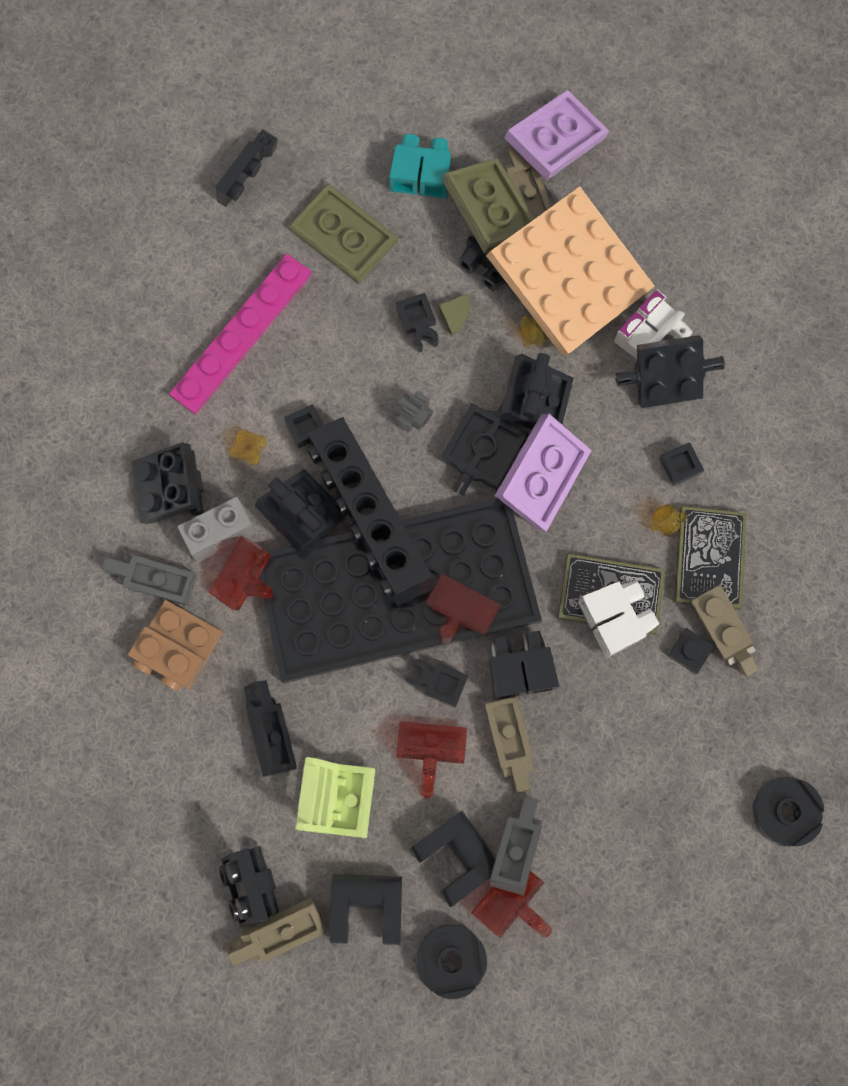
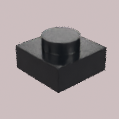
[284,404,324,449]
[659,442,704,486]
[667,628,715,675]

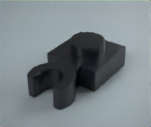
[396,293,439,352]
[405,660,468,708]

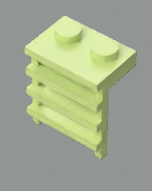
[295,757,375,838]

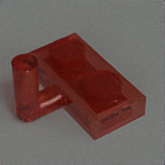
[209,536,273,611]
[426,574,501,644]
[396,721,467,798]
[472,871,552,938]

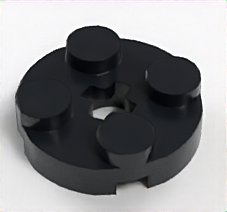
[752,777,824,846]
[416,924,487,999]

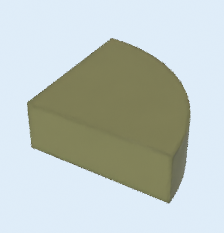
[439,294,470,335]

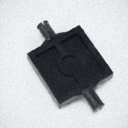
[615,335,725,408]
[441,397,528,496]

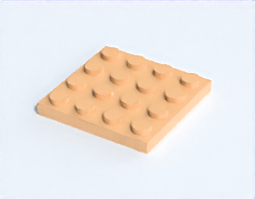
[486,187,655,357]

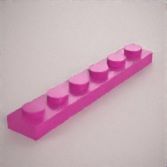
[169,254,312,415]

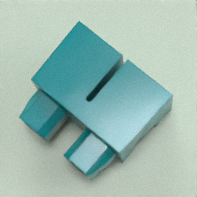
[390,134,451,199]

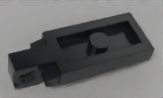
[216,129,278,207]
[244,680,297,777]

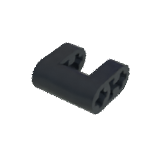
[410,810,496,907]
[330,874,402,945]

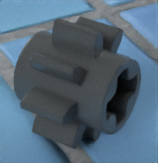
[393,391,433,433]

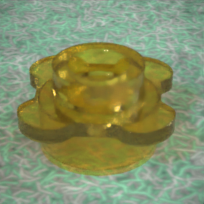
[520,316,548,347]
[230,430,267,465]
[650,504,687,536]

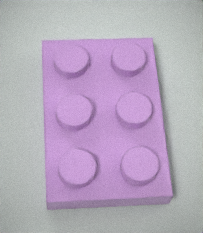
[504,90,609,181]
[495,414,592,532]

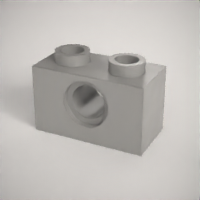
[177,496,256,563]

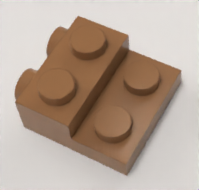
[128,600,223,692]

